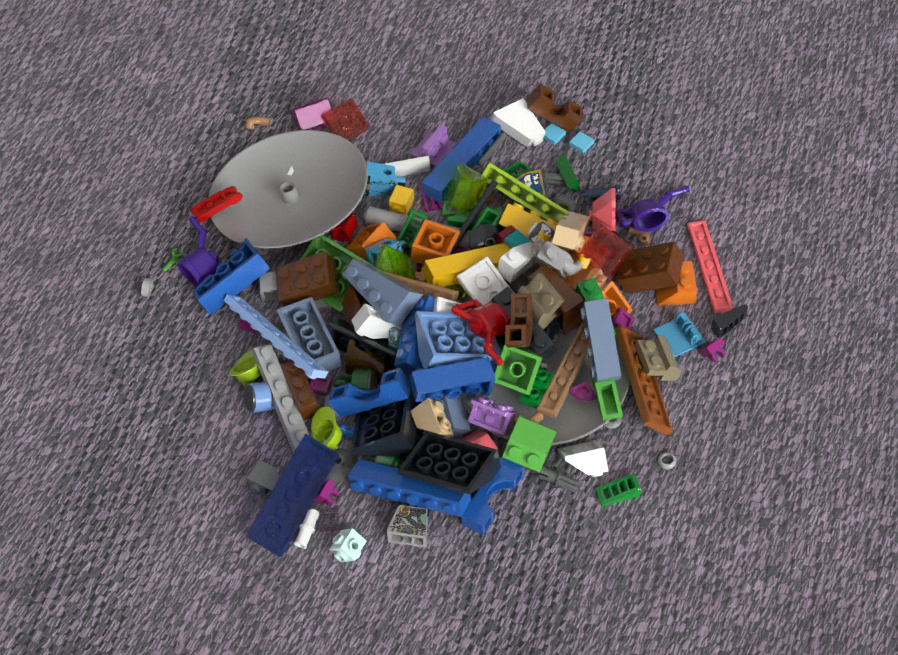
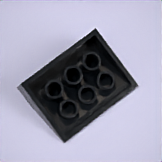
[350,387,422,457]
[397,431,501,494]

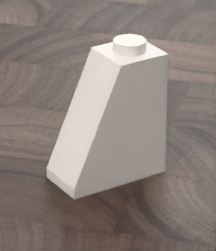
[491,98,546,147]

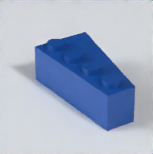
[192,238,270,315]

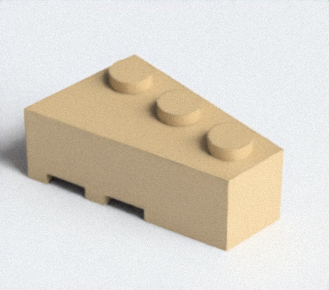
[552,211,589,253]

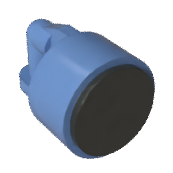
[243,382,275,413]

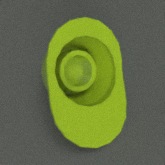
[229,349,261,387]
[311,406,342,450]

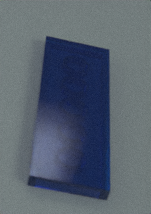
[245,434,339,557]

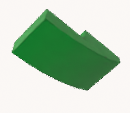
[520,368,554,409]

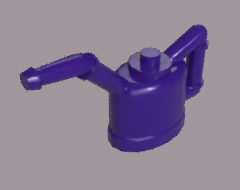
[615,186,690,232]
[177,216,220,287]

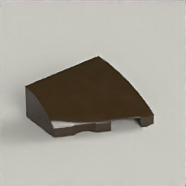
[345,340,387,385]

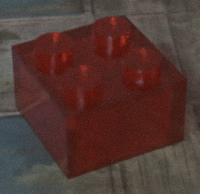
[579,223,635,278]

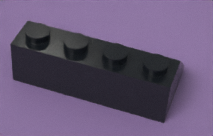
[489,286,557,363]
[328,319,398,372]

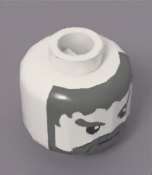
[528,221,555,244]

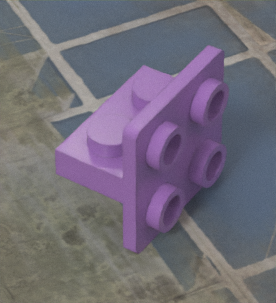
[411,125,458,167]
[468,397,518,436]

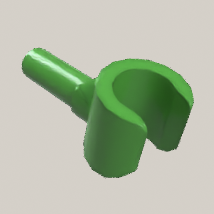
[162,248,183,272]

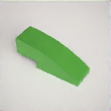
[590,372,623,420]

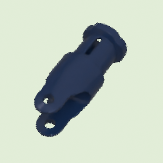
[579,184,621,206]

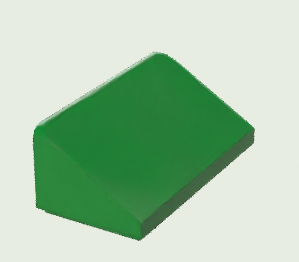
[555,154,581,192]

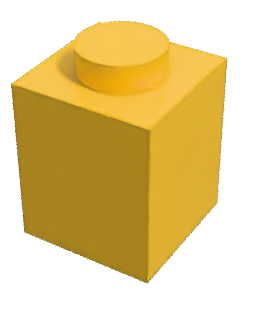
[389,185,414,215]

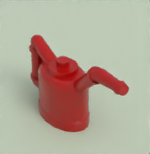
[451,299,511,366]

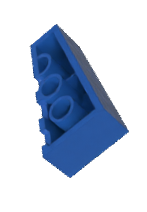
[394,295,435,376]
[410,357,495,402]

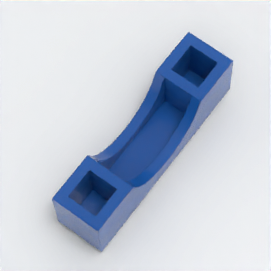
[329,368,411,418]
[461,455,524,535]

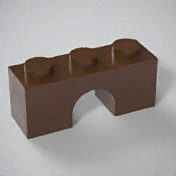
[527,84,583,132]
[280,360,320,421]

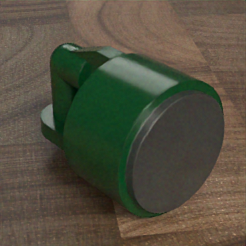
[333,368,377,390]

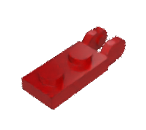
[190,186,243,223]

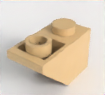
[411,398,453,437]

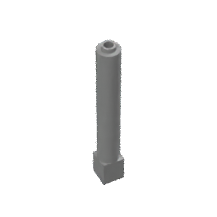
[363,206,491,248]

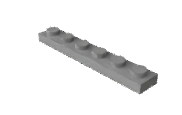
[252,344,313,452]

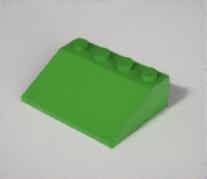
[301,235,375,313]

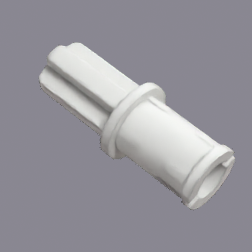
[294,509,320,549]

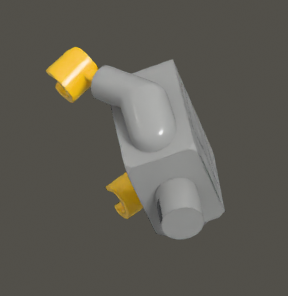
[531,230,591,280]

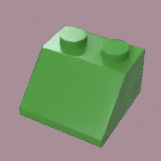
[494,345,543,395]
[502,416,557,473]

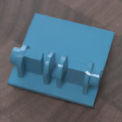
[653,311,706,357]

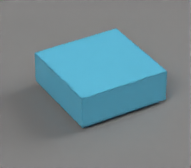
[543,123,566,145]
[569,131,594,153]

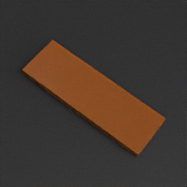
[614,325,673,435]

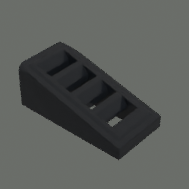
[711,304,748,338]

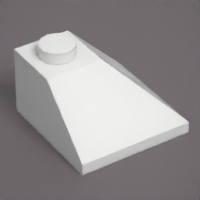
[557,440,608,477]

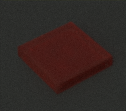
[322,98,371,141]

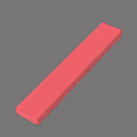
[687,220,733,313]

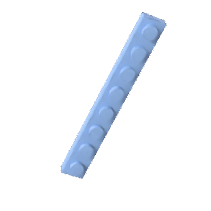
[224,294,328,379]

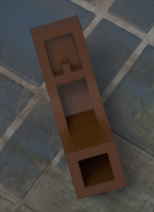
[505,293,533,348]

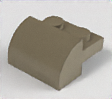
[517,273,565,329]
[634,335,681,381]

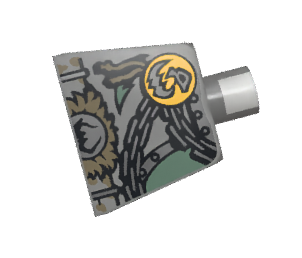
[387,504,428,548]

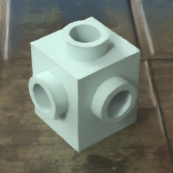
[329,528,366,562]

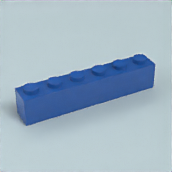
[421,117,501,202]
[348,459,471,517]

